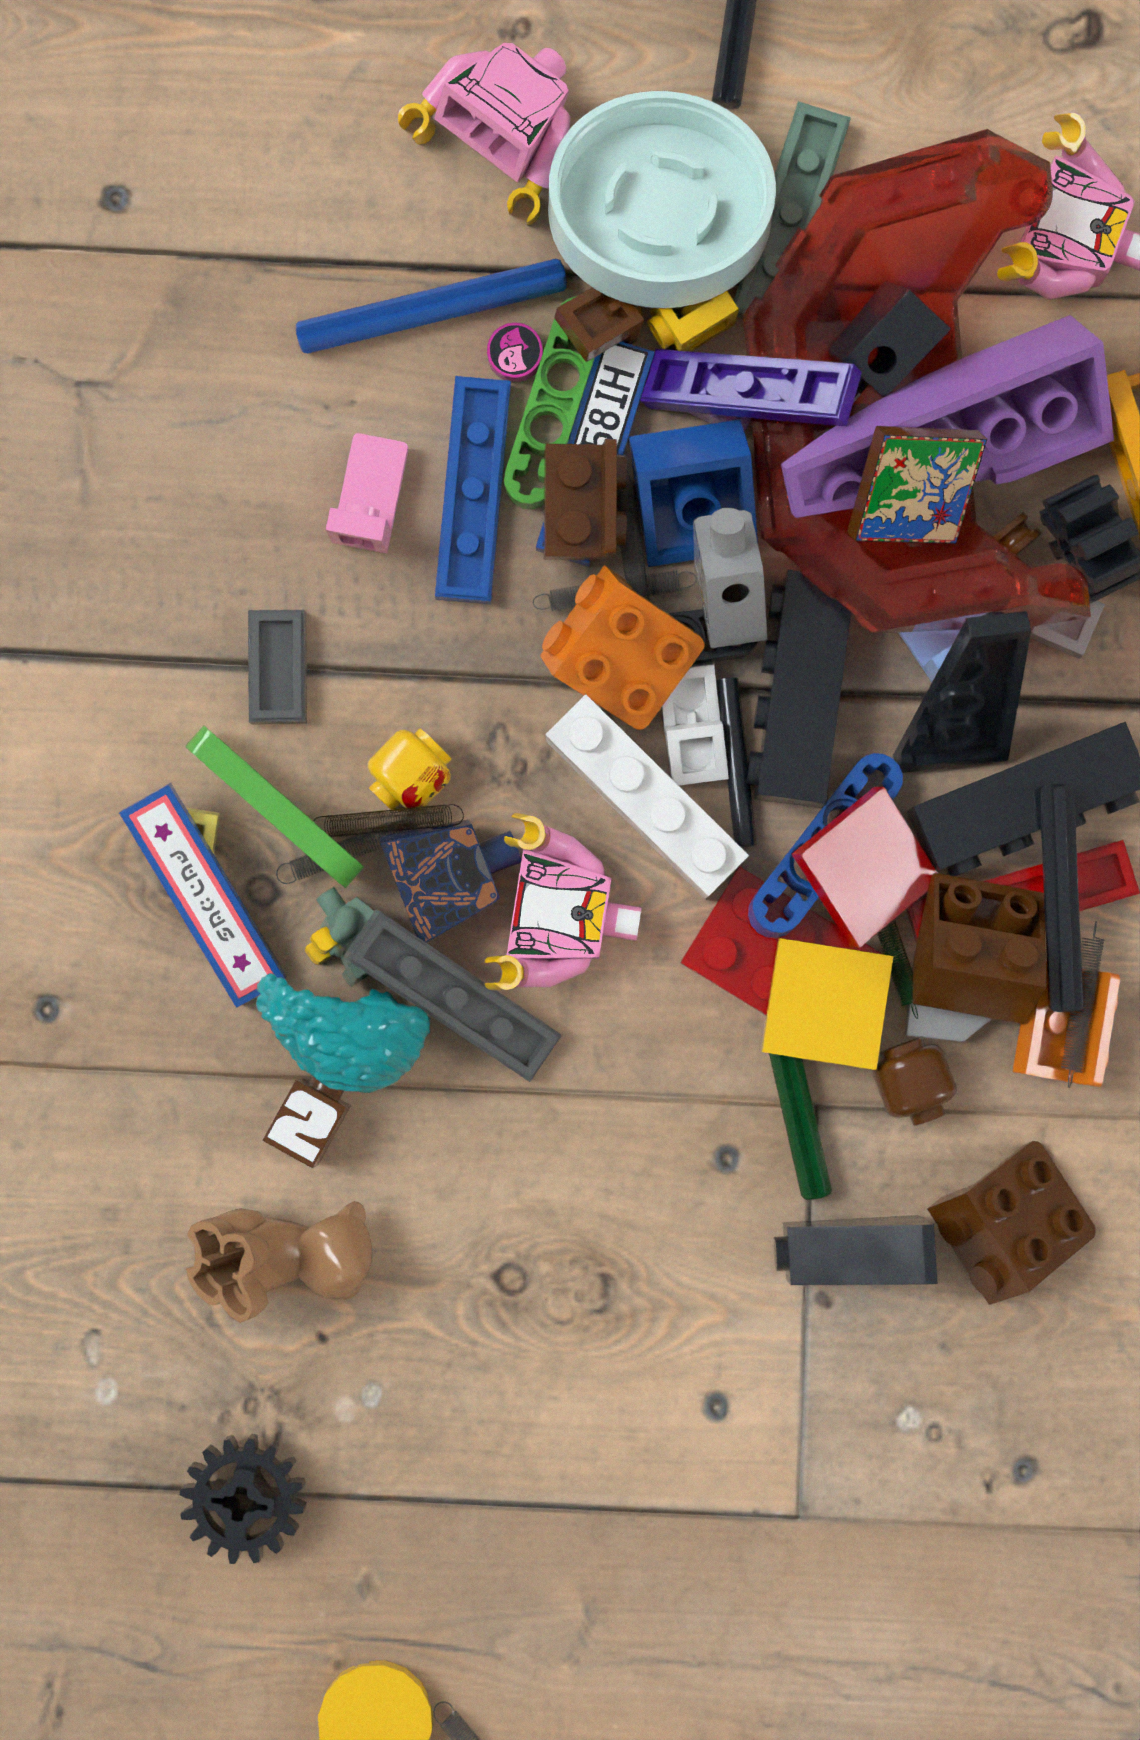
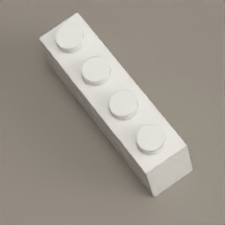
[545,694,749,899]

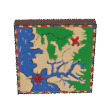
[847,426,987,544]

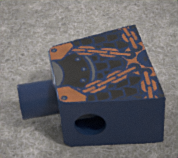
[380,819,522,943]

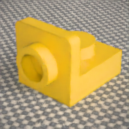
[647,291,739,352]

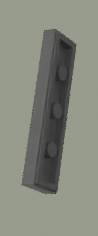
[343,909,562,1082]

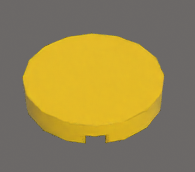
[318,1660,433,1740]

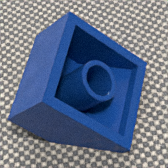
[629,419,758,567]

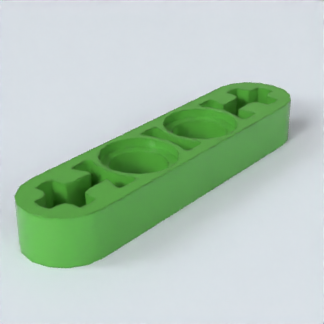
[504,297,595,509]
[185,725,364,888]

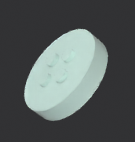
[548,91,776,308]

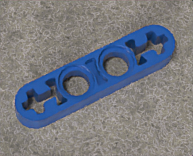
[748,753,903,938]

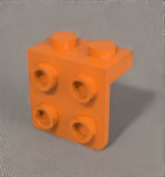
[540,565,704,730]

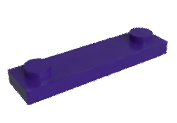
[640,349,862,426]

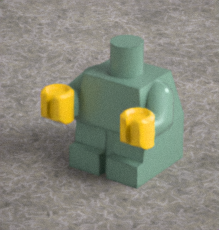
[305,887,374,988]

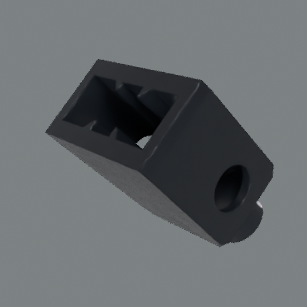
[829,280,951,403]

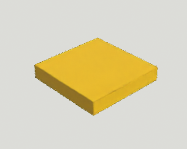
[761,938,894,1070]

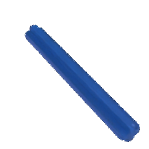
[295,259,567,354]

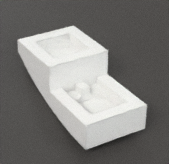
[661,662,729,786]

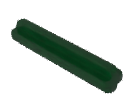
[769,1053,832,1200]

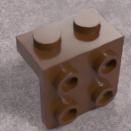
[927,1141,1096,1305]

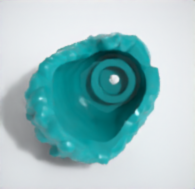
[256,973,431,1093]

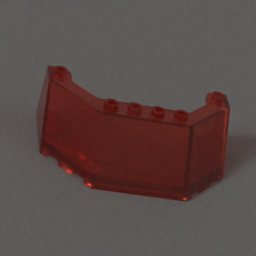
[743,129,1091,634]

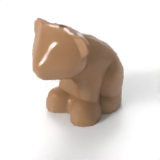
[186,1201,372,1323]

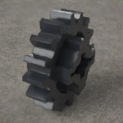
[179,1434,307,1564]

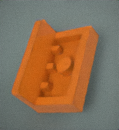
[1012,961,1120,1087]

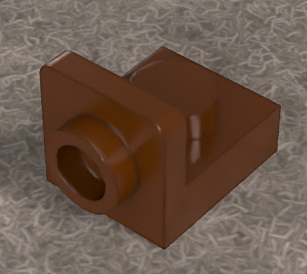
[554,287,644,362]

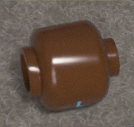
[873,1037,957,1126]

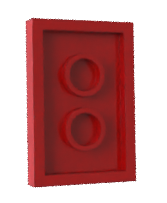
[680,866,884,1016]

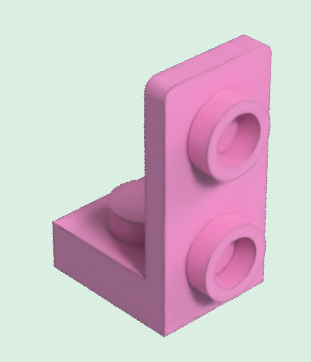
[326,433,408,554]

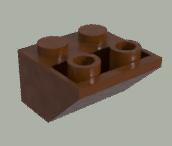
[913,873,1046,1024]

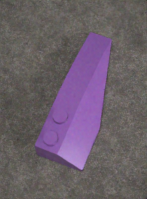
[781,315,1114,518]

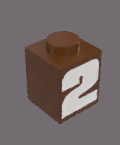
[262,1077,352,1168]

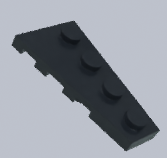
[893,611,1031,773]

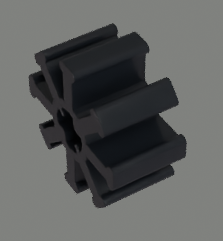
[1039,475,1140,603]

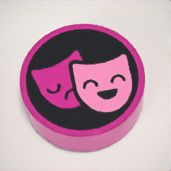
[487,323,543,382]

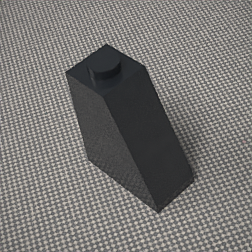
[774,1215,938,1285]

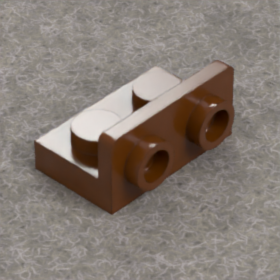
[544,439,627,561]

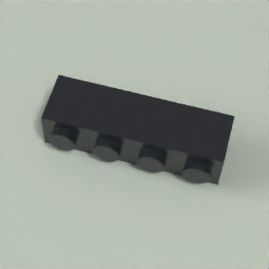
[746,569,856,808]
[907,721,1140,876]

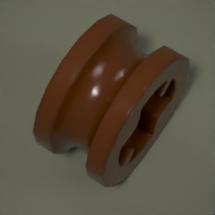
[985,512,1042,566]

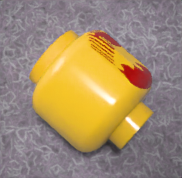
[367,728,451,812]

